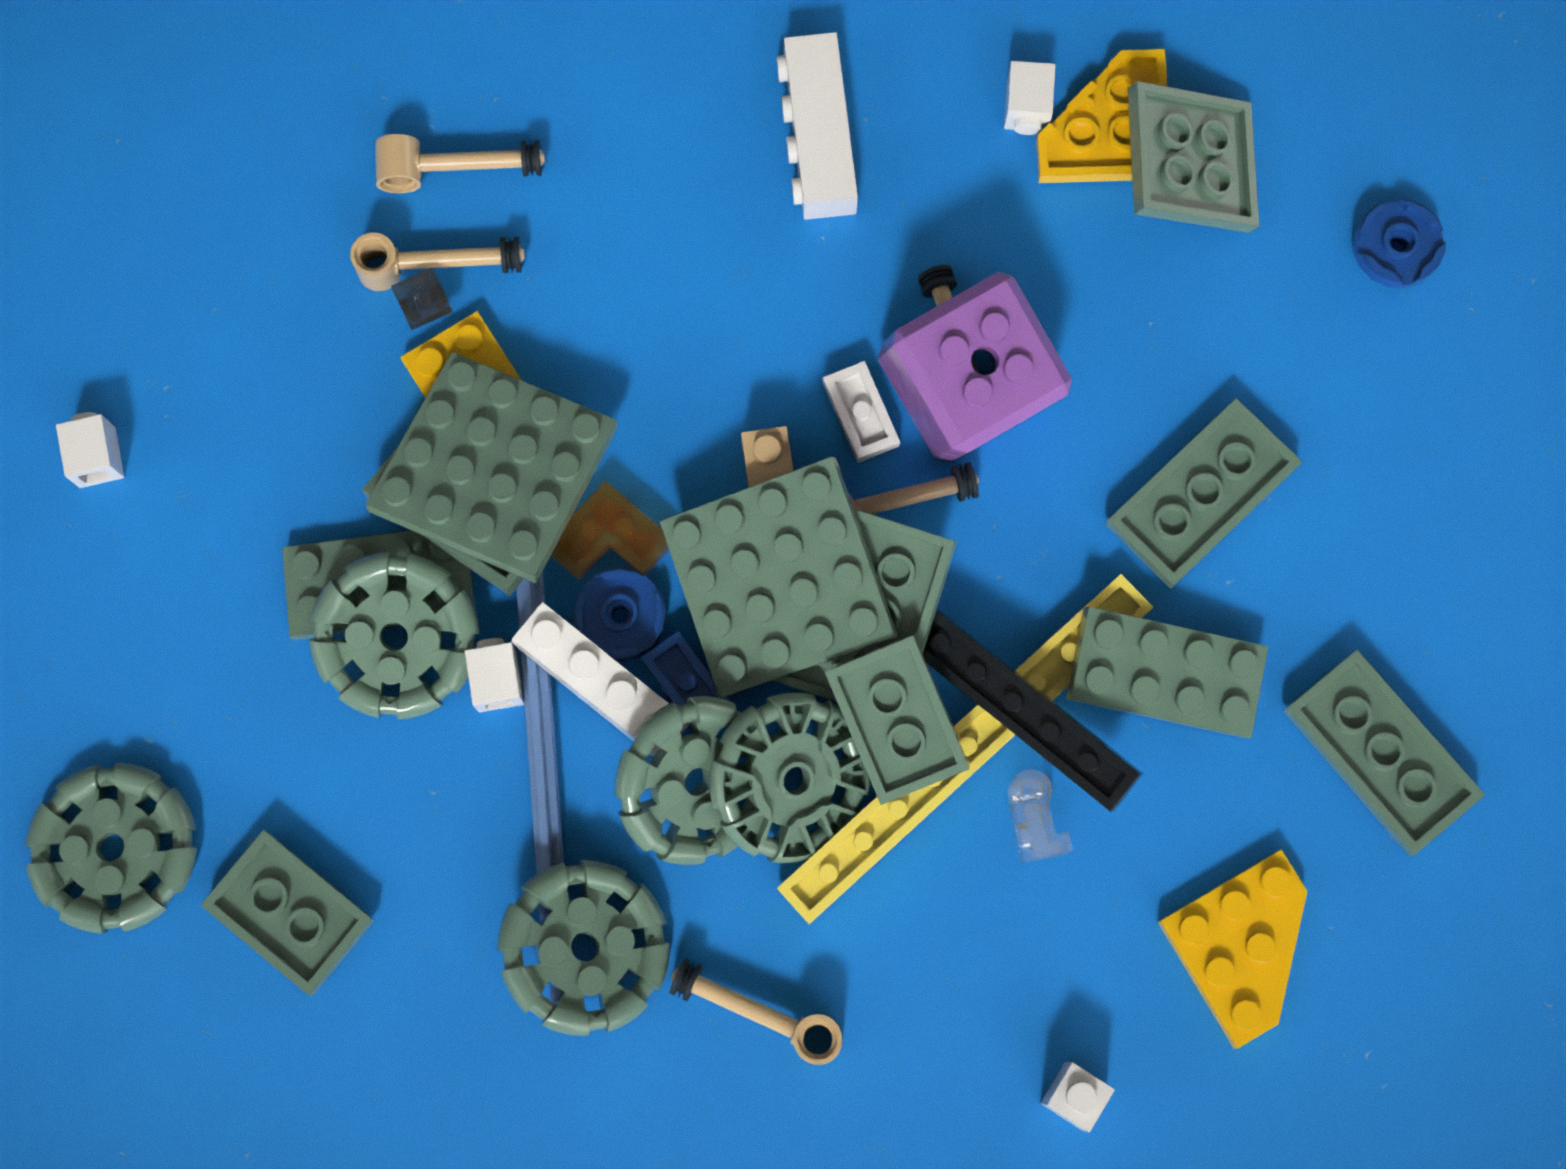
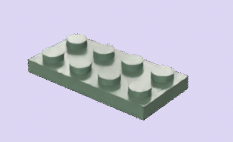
[1105,398,1302,589]
[282,531,477,640]
[1066,607,1268,739]
[1283,650,1485,856]

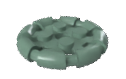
[309,552,479,720]
[709,693,871,863]
[615,696,753,865]
[25,762,197,934]
[498,860,670,1036]

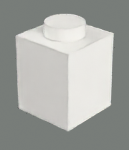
[1004,61,1055,135]
[56,412,125,488]
[464,638,525,713]
[1040,1062,1115,1133]

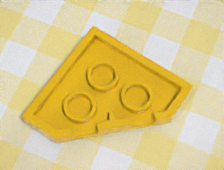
[1036,49,1168,183]
[1157,849,1307,1049]

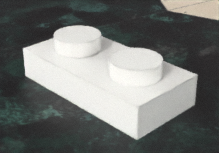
[823,361,900,463]

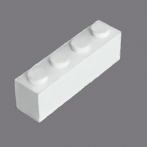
[776,32,858,220]
[512,602,690,757]

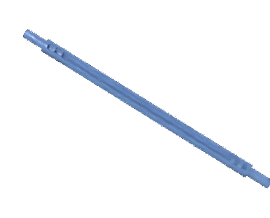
[517,571,564,1003]

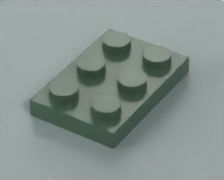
[825,634,971,805]
[201,830,375,996]

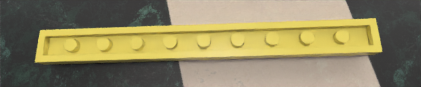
[777,574,1153,925]

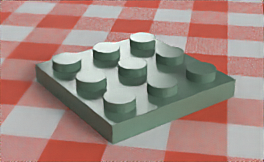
[1128,81,1259,233]

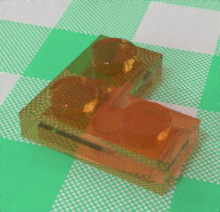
[551,480,669,581]

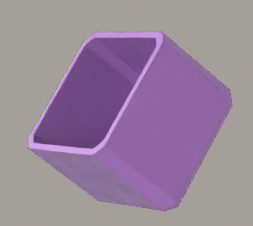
[878,272,1072,462]

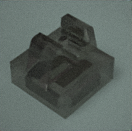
[391,267,453,330]

